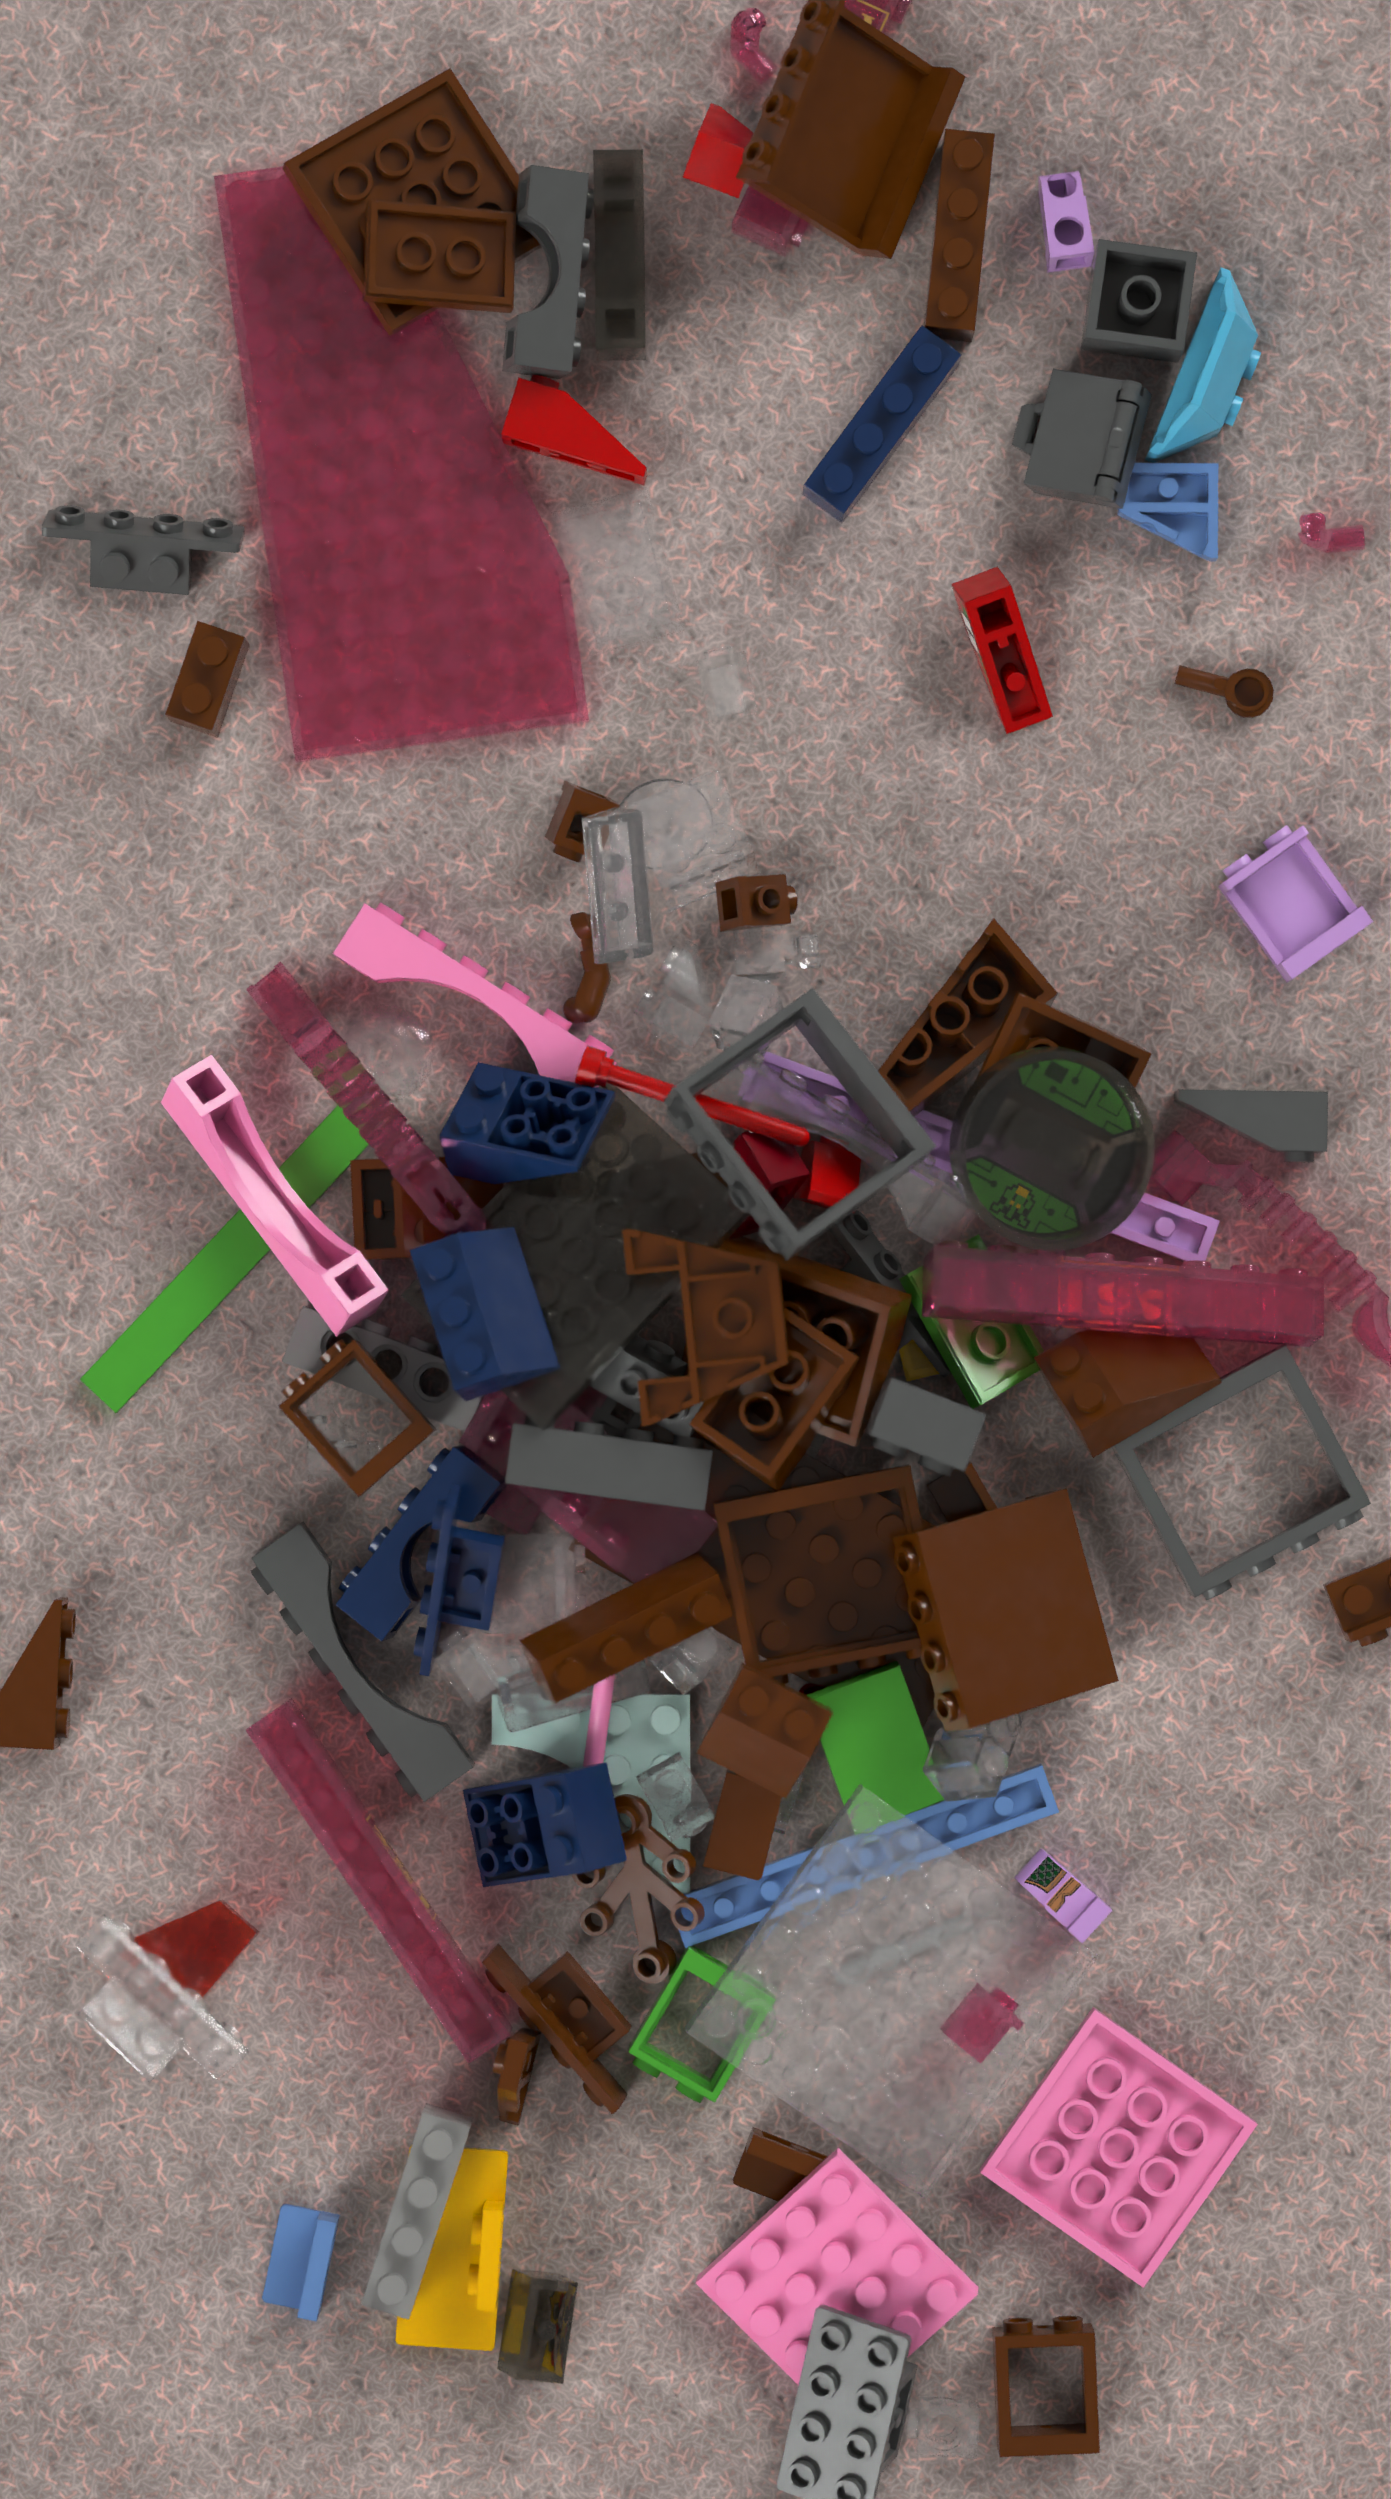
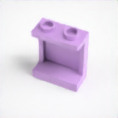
[1218,825,1373,982]

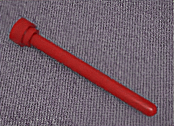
[575,1045,810,1147]

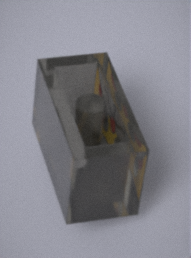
[497,2269,578,2384]

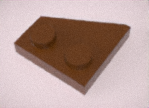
[493,2027,542,2126]

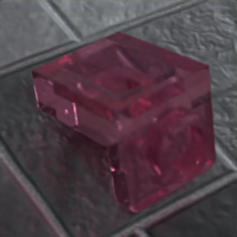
[940,1983,1025,2064]

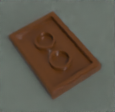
[363,199,516,313]

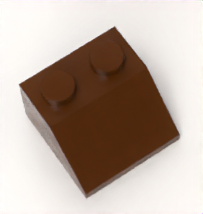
[696,1663,833,1799]

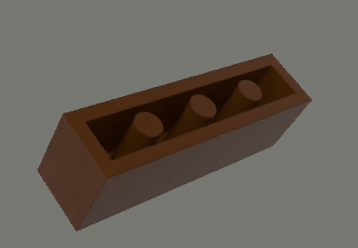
[924,129,995,342]
[519,1553,733,1704]

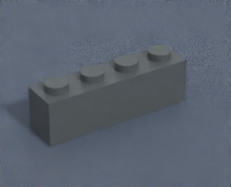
[505,1414,713,1511]

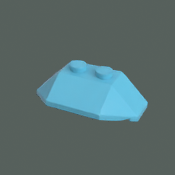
[1145,267,1261,463]

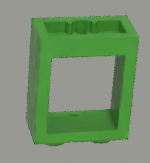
[628,1945,775,2103]

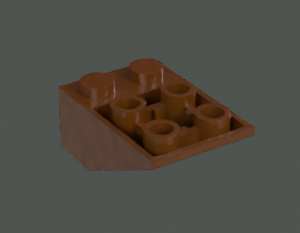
[350,1157,506,1261]

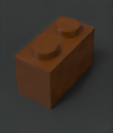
[165,621,250,738]

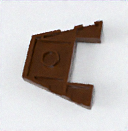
[622,1229,789,1426]

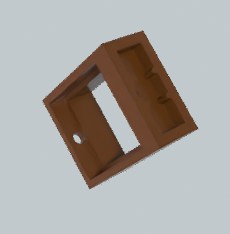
[278,1339,437,1497]
[992,2316,1100,2457]

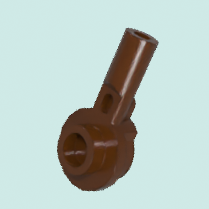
[1175,665,1274,718]

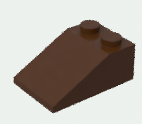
[975,991,1152,1144]
[689,1307,859,1491]
[1034,1307,1222,1458]

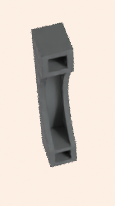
[251,1521,475,1802]

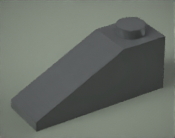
[1174,1089,1328,1163]

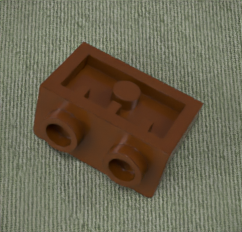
[1323,1557,1391,1647]

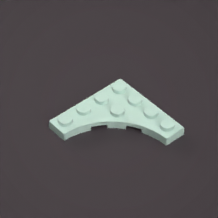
[492,1693,690,1894]

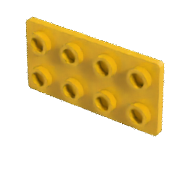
[395,2145,508,2351]

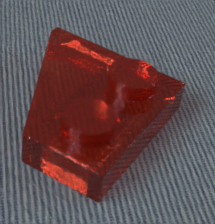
[121,1900,259,2010]

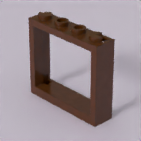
[713,1464,923,1684]

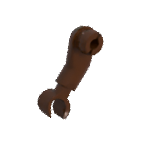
[563,912,611,1024]

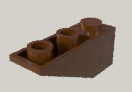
[0,1597,76,1750]

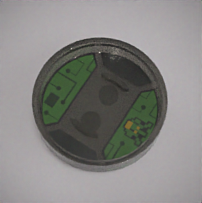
[949,1046,1155,1251]

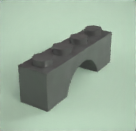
[502,165,594,379]

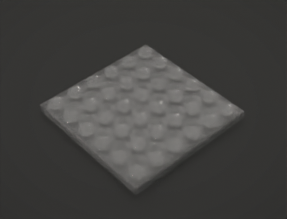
[684,1784,1099,2199]

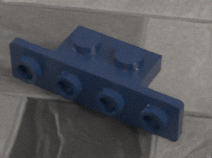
[413,1484,505,1677]

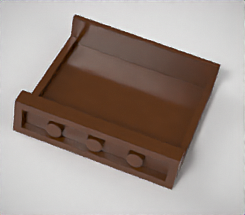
[736,0,966,259]
[893,1488,1119,1731]

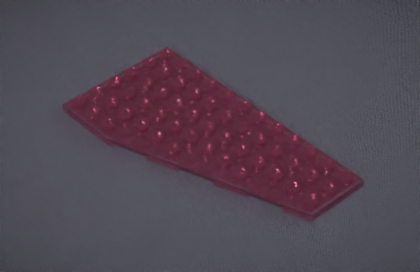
[214,166,589,763]

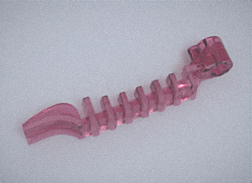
[246,962,486,1237]

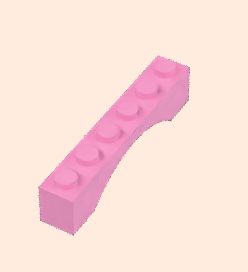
[333,902,618,1089]
[161,1055,389,1337]

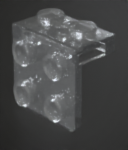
[480,1532,587,1634]

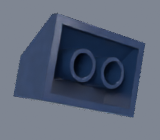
[409,1227,561,1402]

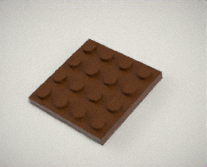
[283,68,542,336]

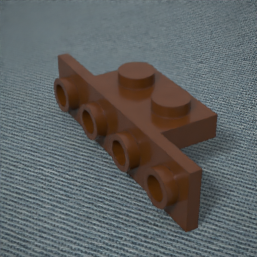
[482,1944,632,2114]

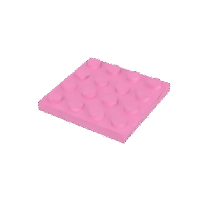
[979,2007,1258,2288]
[696,2148,979,2385]

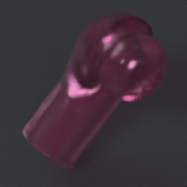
[730,7,778,85]
[1298,512,1365,553]

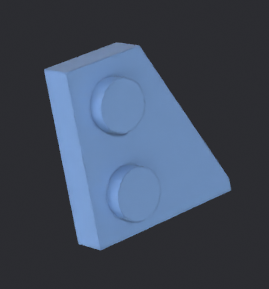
[1117,463,1218,561]

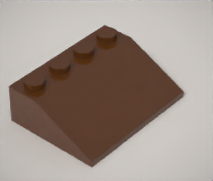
[682,1235,912,1447]

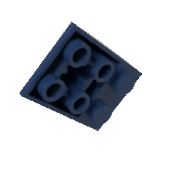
[439,1062,616,1184]
[463,1762,627,1887]

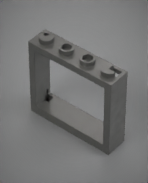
[664,988,936,1261]
[1112,1345,1371,1600]

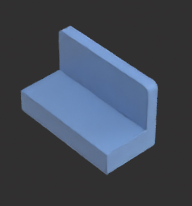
[262,2204,340,2322]

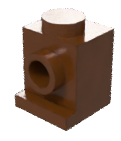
[545,781,620,863]
[715,874,797,932]

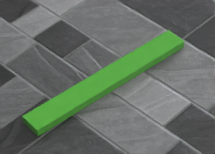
[80,1091,388,1413]

